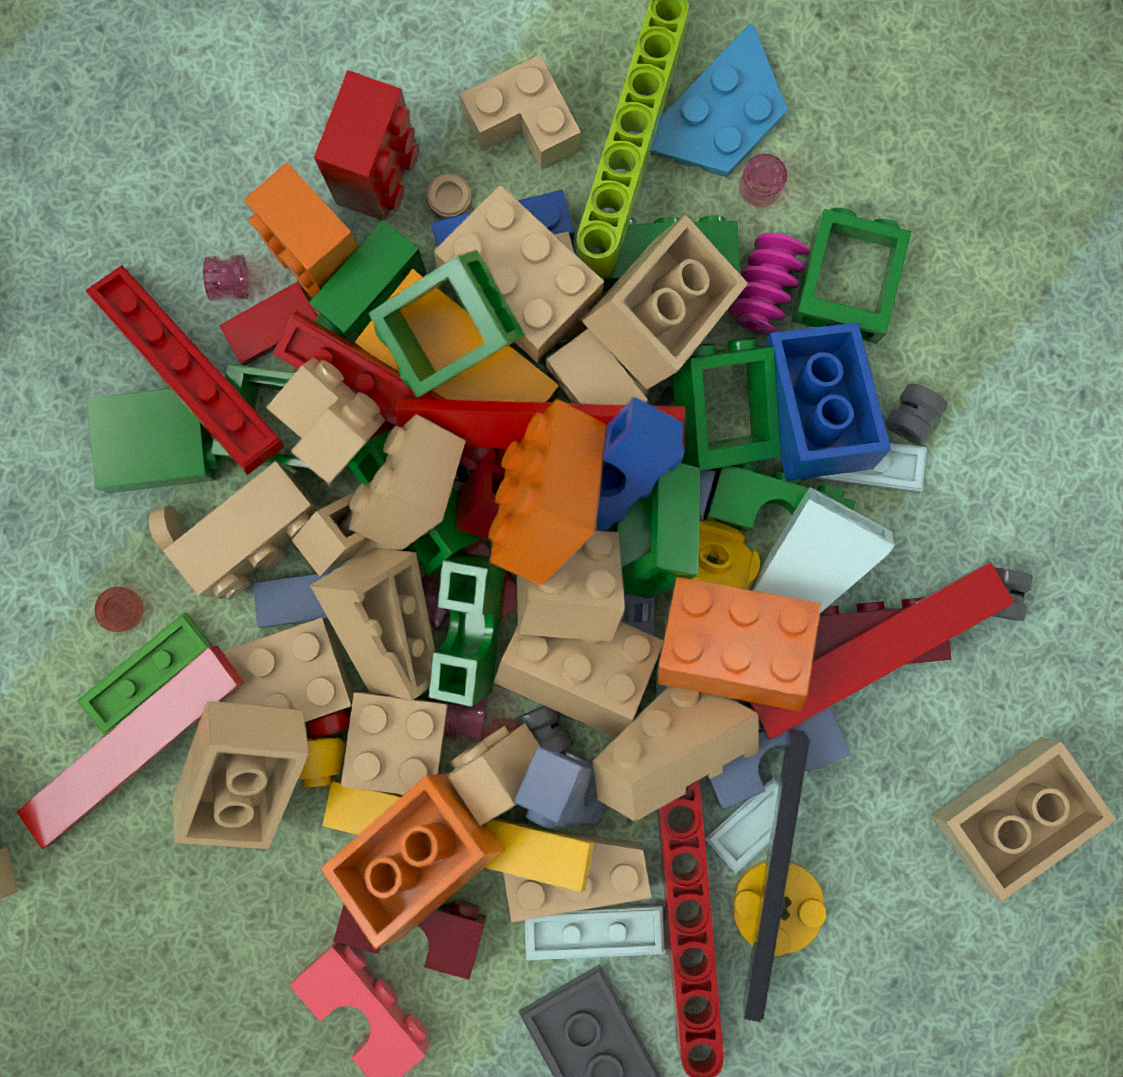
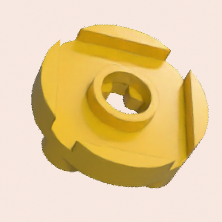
[692,520,760,590]
[732,860,827,956]

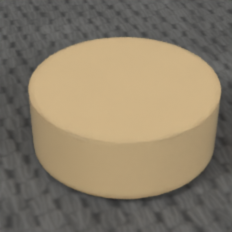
[427,174,472,219]
[149,505,184,551]

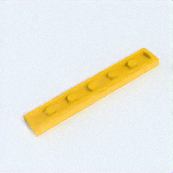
[322,780,595,892]

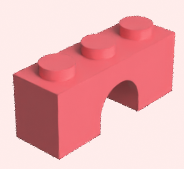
[289,942,429,1077]

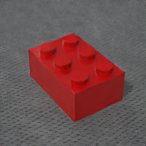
[314,70,419,221]

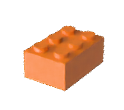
[243,162,358,299]
[489,399,606,586]
[658,577,821,712]
[320,773,505,949]

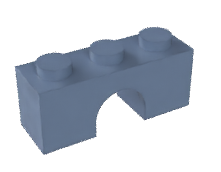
[706,706,851,809]
[514,747,606,829]

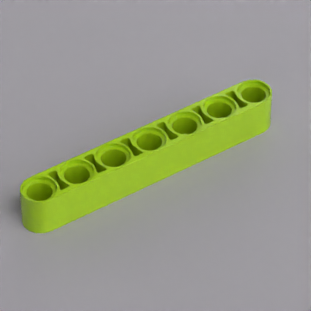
[576,0,689,279]

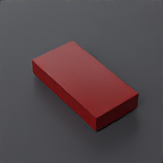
[219,282,317,366]

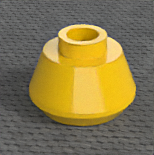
[298,736,346,787]

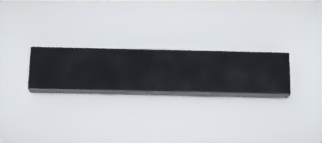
[743,729,810,1022]

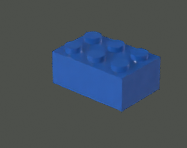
[763,323,891,481]

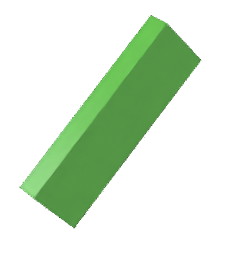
[77,613,213,736]

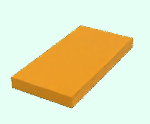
[355,269,559,402]

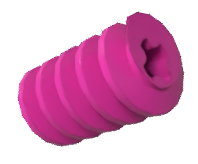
[728,233,810,336]

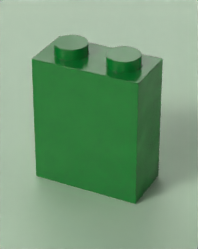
[86,388,221,493]

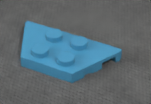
[651,24,788,177]

